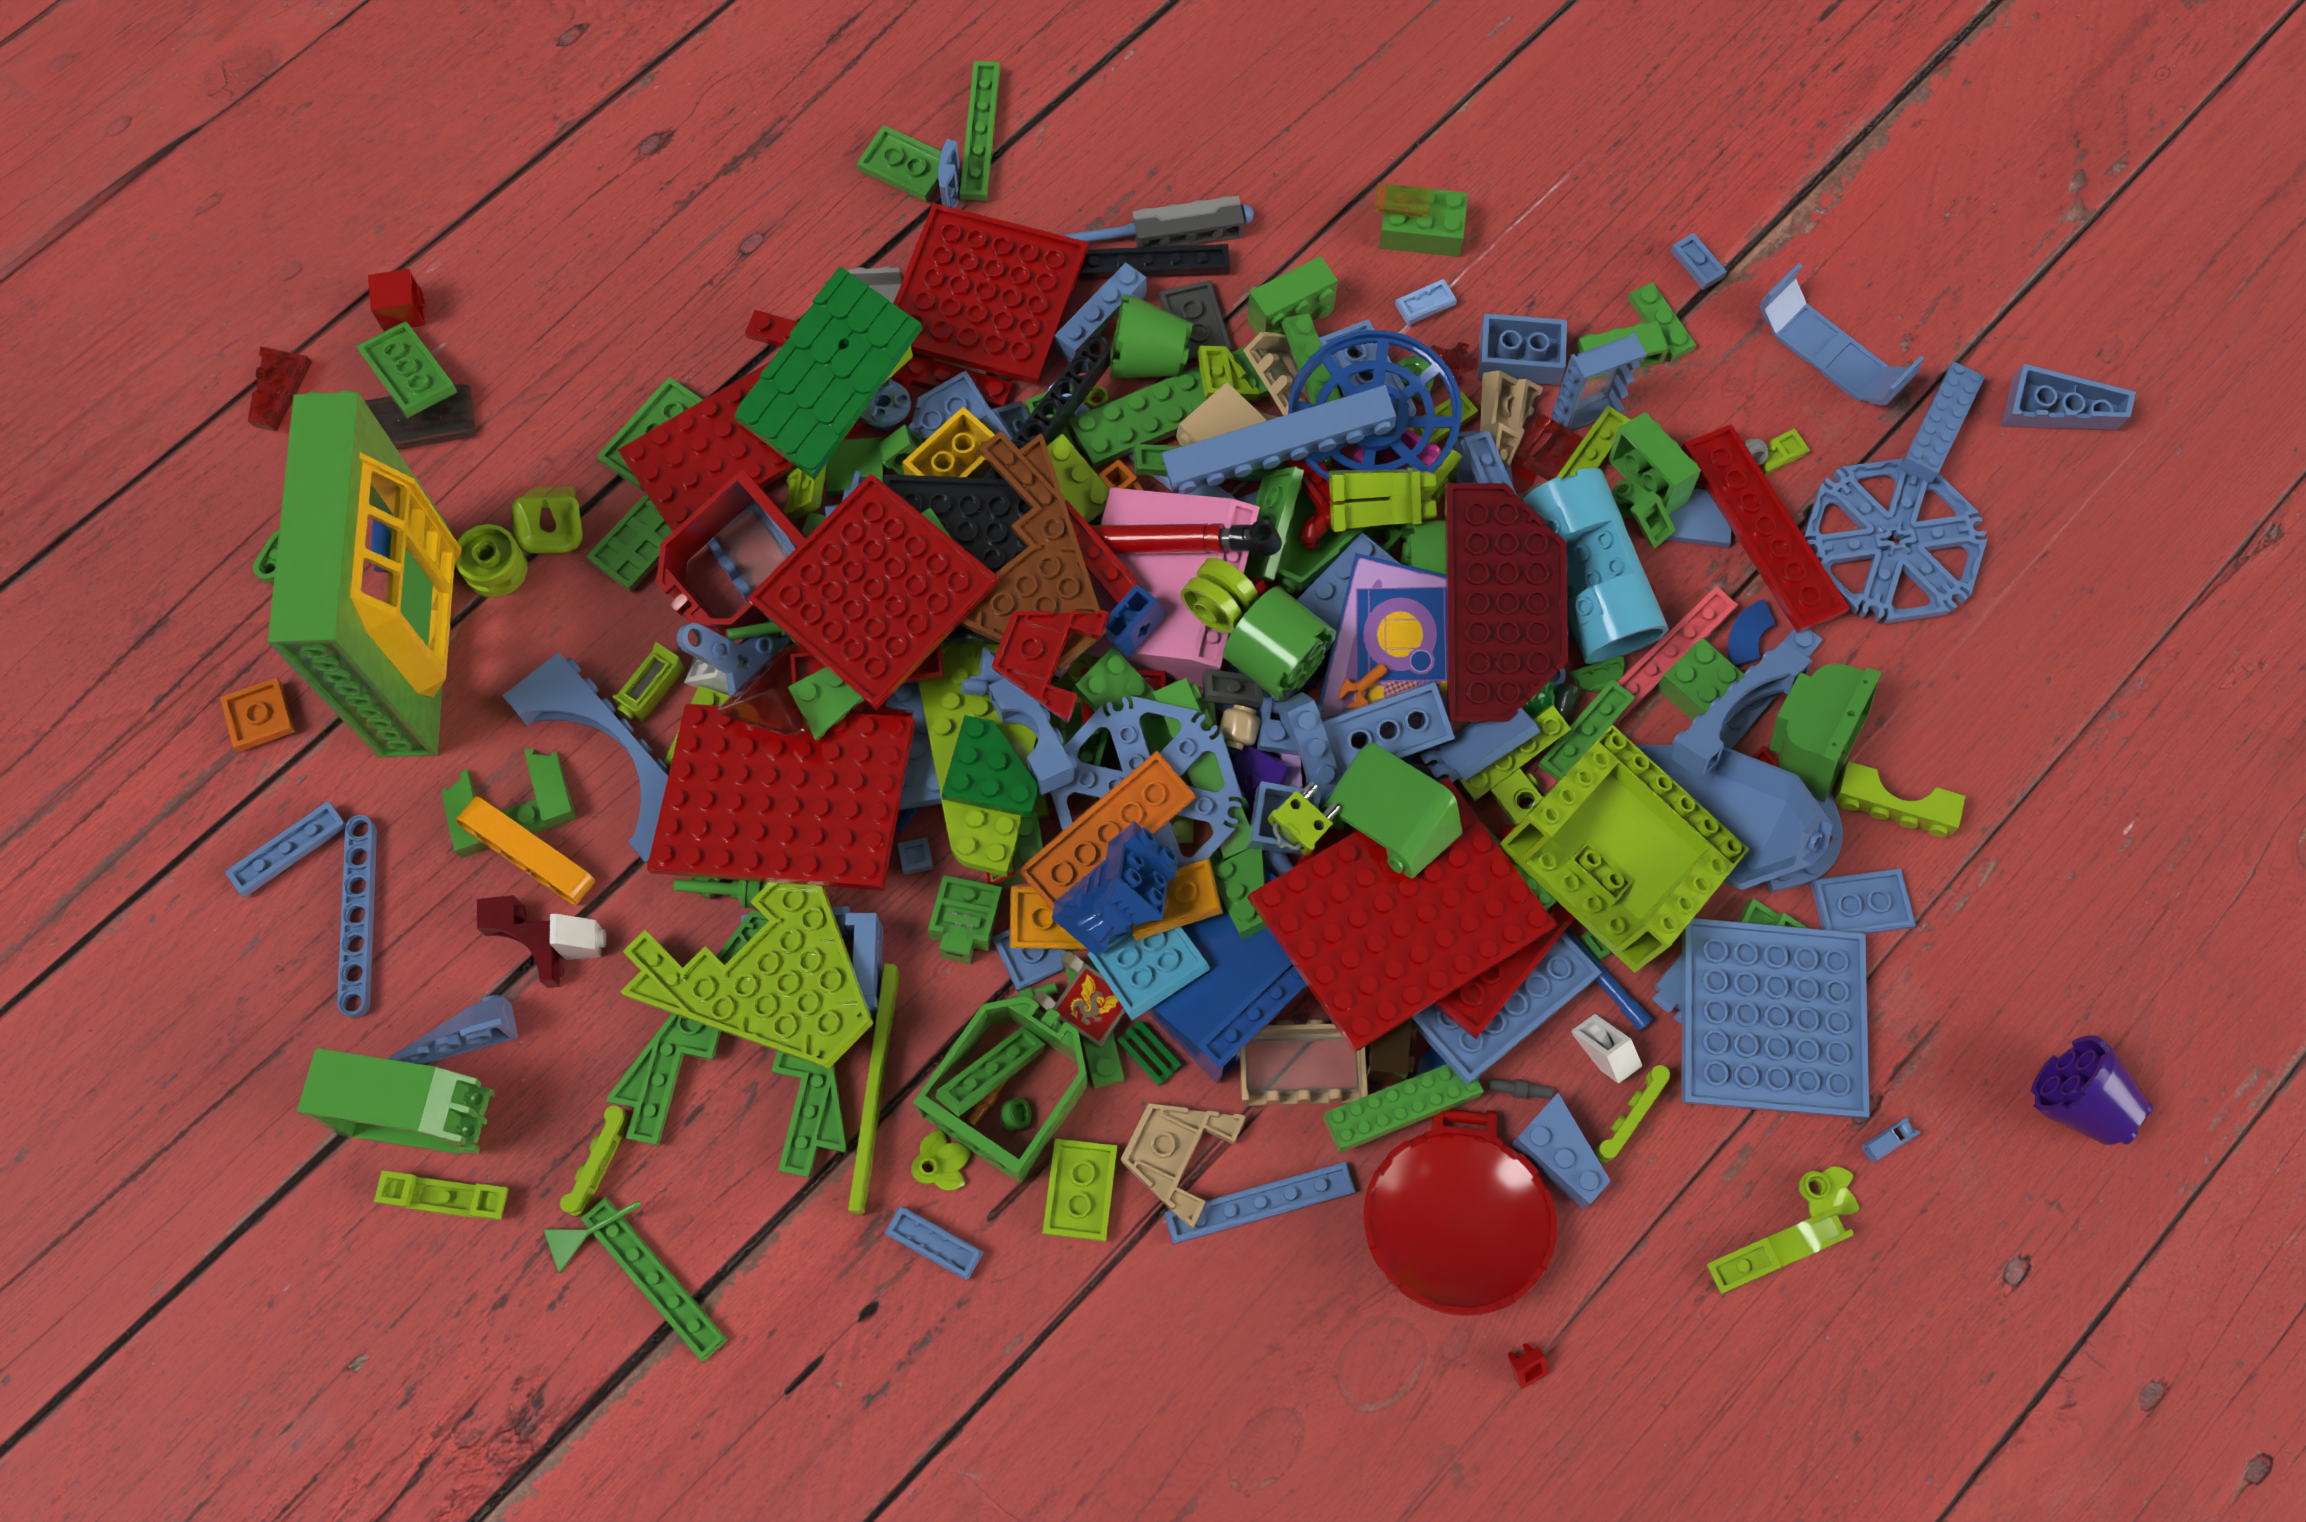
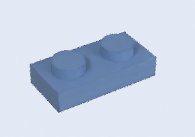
[1670,233,1727,290]

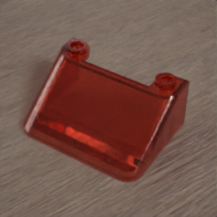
[718,643,808,736]

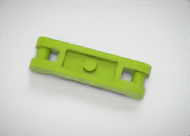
[1594,1065,1670,1164]
[560,1105,630,1217]

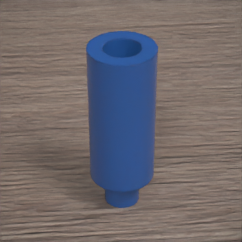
[370,519,392,572]

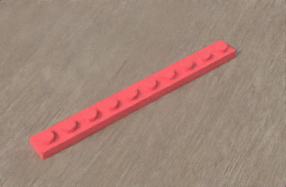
[1524,586,1738,796]

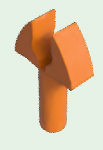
[1338,663,1387,708]

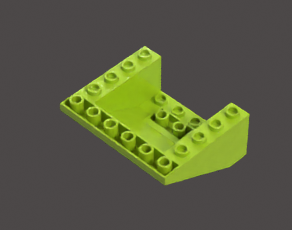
[1499,725,1749,973]

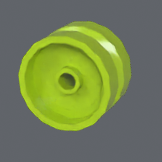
[455,524,528,598]
[1180,557,1259,634]

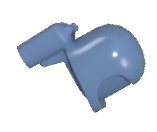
[961,647,1004,696]

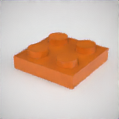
[220,677,295,752]

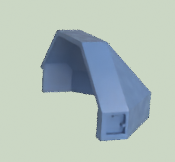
[1635,745,1833,890]

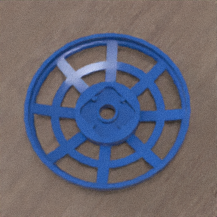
[1288,330,1462,482]

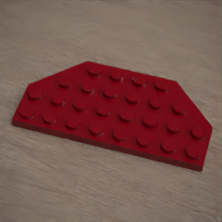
[1445,483,1568,722]

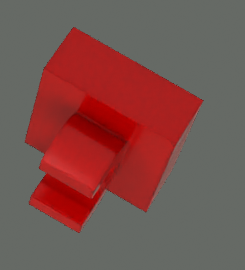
[1508,1343,1549,1389]

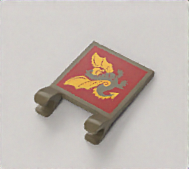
[1033,951,1126,1048]

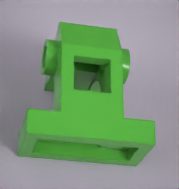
[1611,480,1676,548]

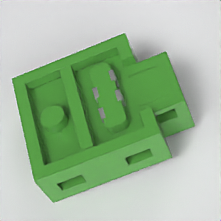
[928,875,1003,964]

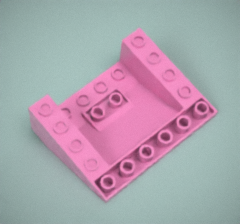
[1083,488,1260,688]

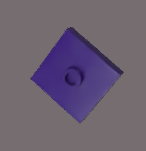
[1233,745,1293,814]

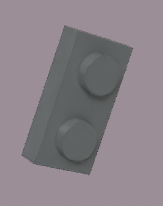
[1202,669,1263,708]

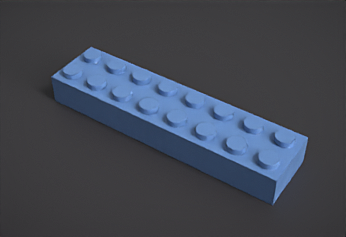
[1899,361,1985,483]

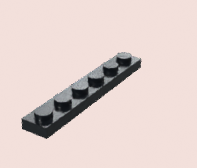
[1077,244,1230,279]

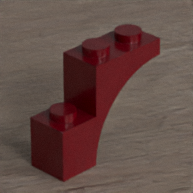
[477,895,564,988]

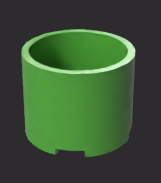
[1401,520,1446,575]
[1223,586,1336,702]

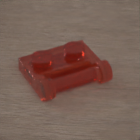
[1512,415,1583,481]

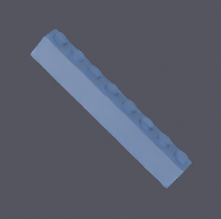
[1162,385,1396,494]

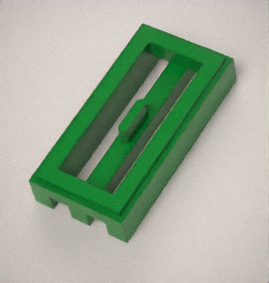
[1117,1020,1181,1087]

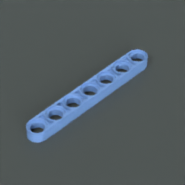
[337,815,377,1019]

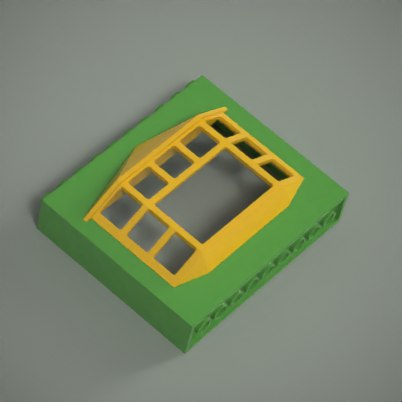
[268,390,462,758]

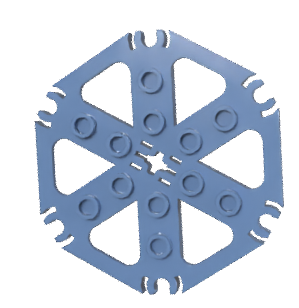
[1803,458,1987,624]
[1050,696,1243,868]

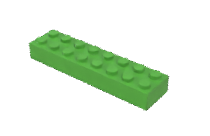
[1323,1064,1484,1153]

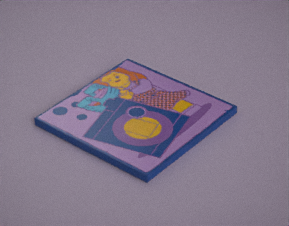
[1318,553,1472,753]

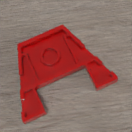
[991,610,1109,723]

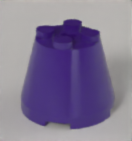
[2031,1035,2153,1145]

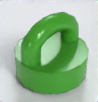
[1001,1097,1031,1131]

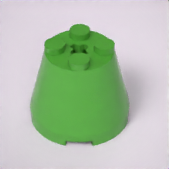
[1109,294,1193,379]

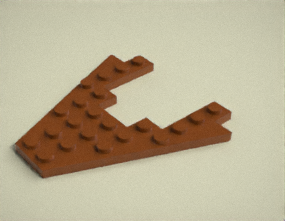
[959,431,1107,670]

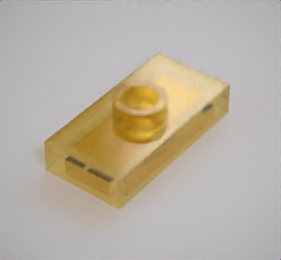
[1374,183,1432,218]

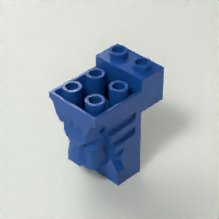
[1052,821,1178,956]

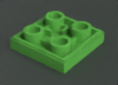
[826,437,884,496]

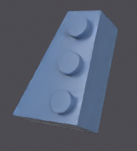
[1511,1093,1610,1210]

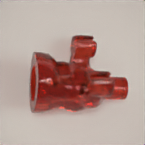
[1431,342,1475,386]

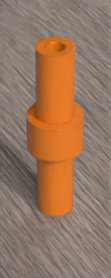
[966,1080,1008,1128]

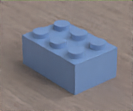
[1477,313,1567,385]

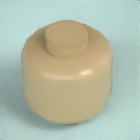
[1218,704,1261,750]

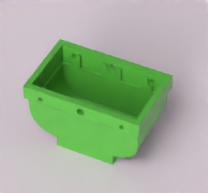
[1769,664,1881,802]

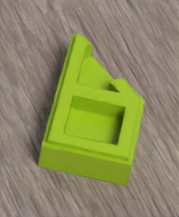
[1762,428,1810,476]

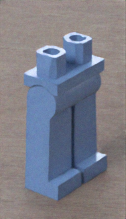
[845,913,884,1032]

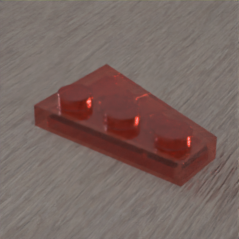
[248,346,312,432]

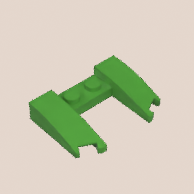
[442,749,577,858]

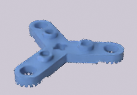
[676,619,791,708]

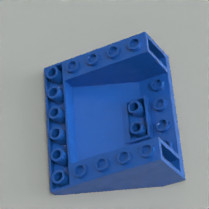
[1146,851,1307,1084]

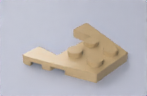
[1121,1103,1246,1230]

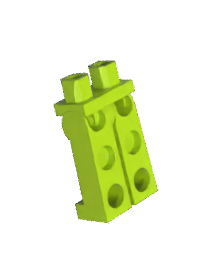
[1329,467,1437,532]

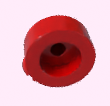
[1298,507,1332,550]

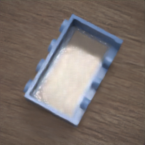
[1551,331,1647,434]
[706,500,797,603]

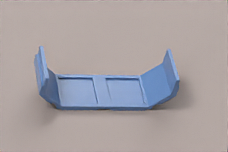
[1759,263,1924,405]

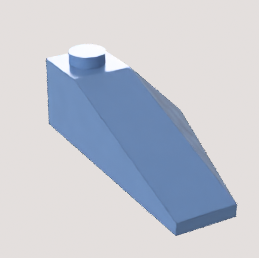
[387,995,518,1065]

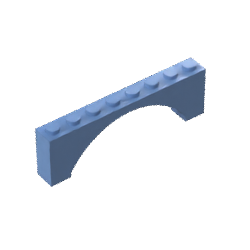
[502,652,670,865]

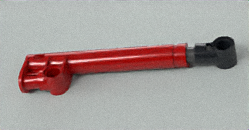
[1090,519,1282,556]

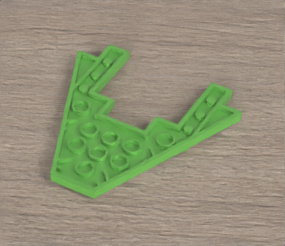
[606,910,848,1178]

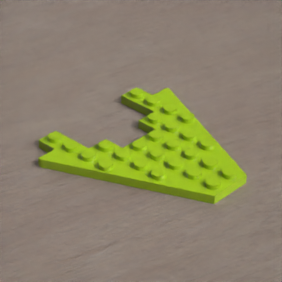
[620,882,873,1069]

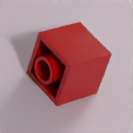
[368,268,425,332]

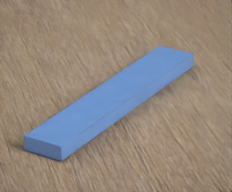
[1164,1162,1355,1245]

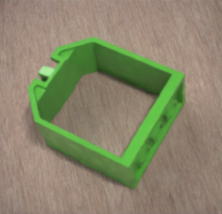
[913,996,1088,1184]
[297,1048,495,1154]

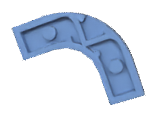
[1766,791,1843,893]

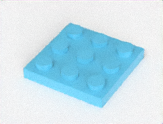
[1087,927,1210,1020]

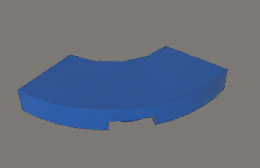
[1726,599,1775,667]

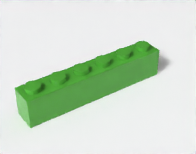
[1153,678,1251,858]

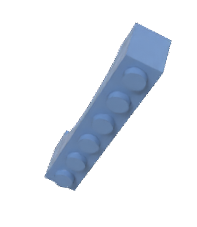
[1671,642,1812,779]

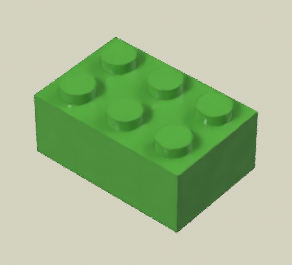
[1379,184,1468,257]
[1247,256,1338,335]
[1608,412,1701,515]

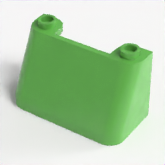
[1321,742,1462,879]

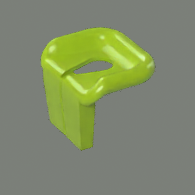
[511,486,583,554]

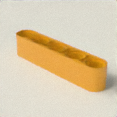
[455,796,596,906]

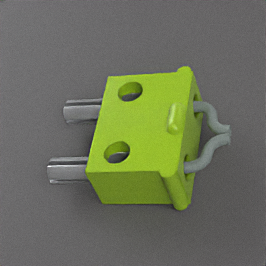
[1267,782,1341,855]

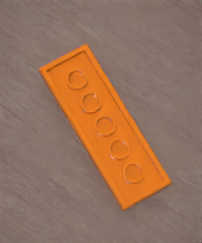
[1018,751,1197,911]

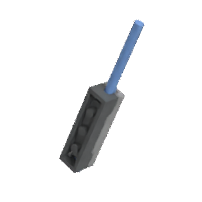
[1062,195,1254,247]

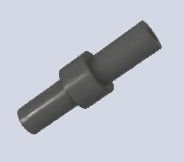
[1488,1078,1553,1099]

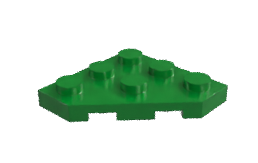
[941,715,1039,818]

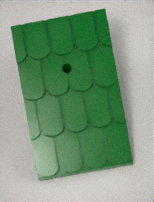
[734,266,922,480]

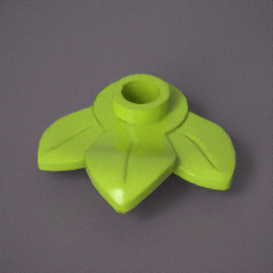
[911,1130,971,1191]
[1799,1166,1860,1217]

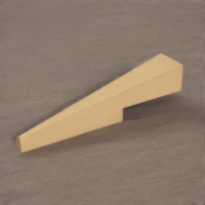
[1480,370,1543,467]

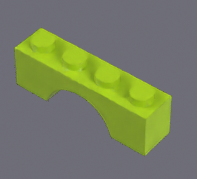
[1833,761,1966,838]

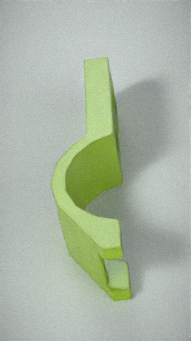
[1706,1205,1854,1295]

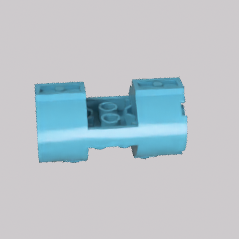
[1523,468,1669,664]

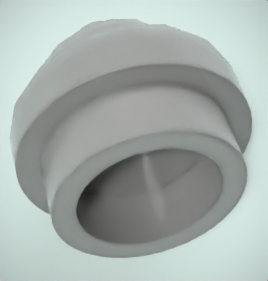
[1744,439,1768,466]

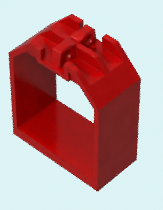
[656,469,807,639]

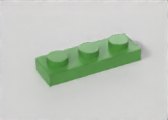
[1627,282,1696,362]

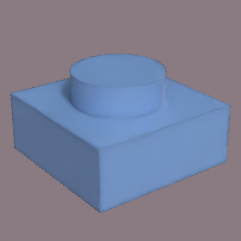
[898,838,934,875]

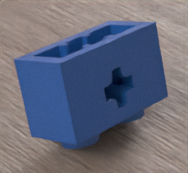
[1104,584,1168,658]

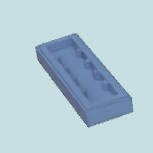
[884,1205,983,1281]

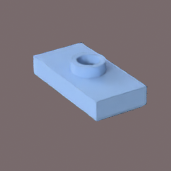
[1395,279,1457,325]

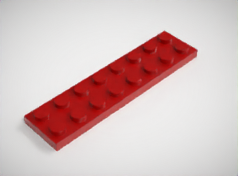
[1681,424,1850,634]

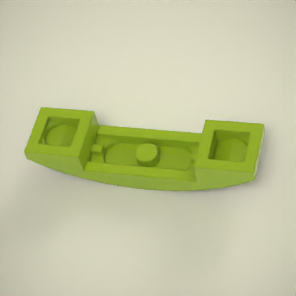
[374,1170,509,1220]

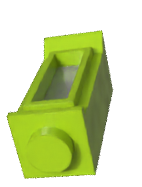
[613,642,685,723]

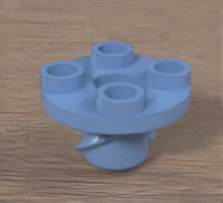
[859,378,911,431]

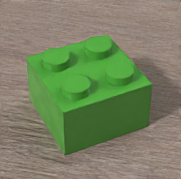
[1656,638,1745,721]

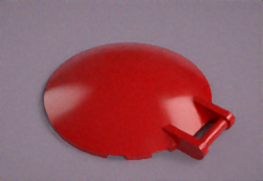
[1363,1109,1557,1316]

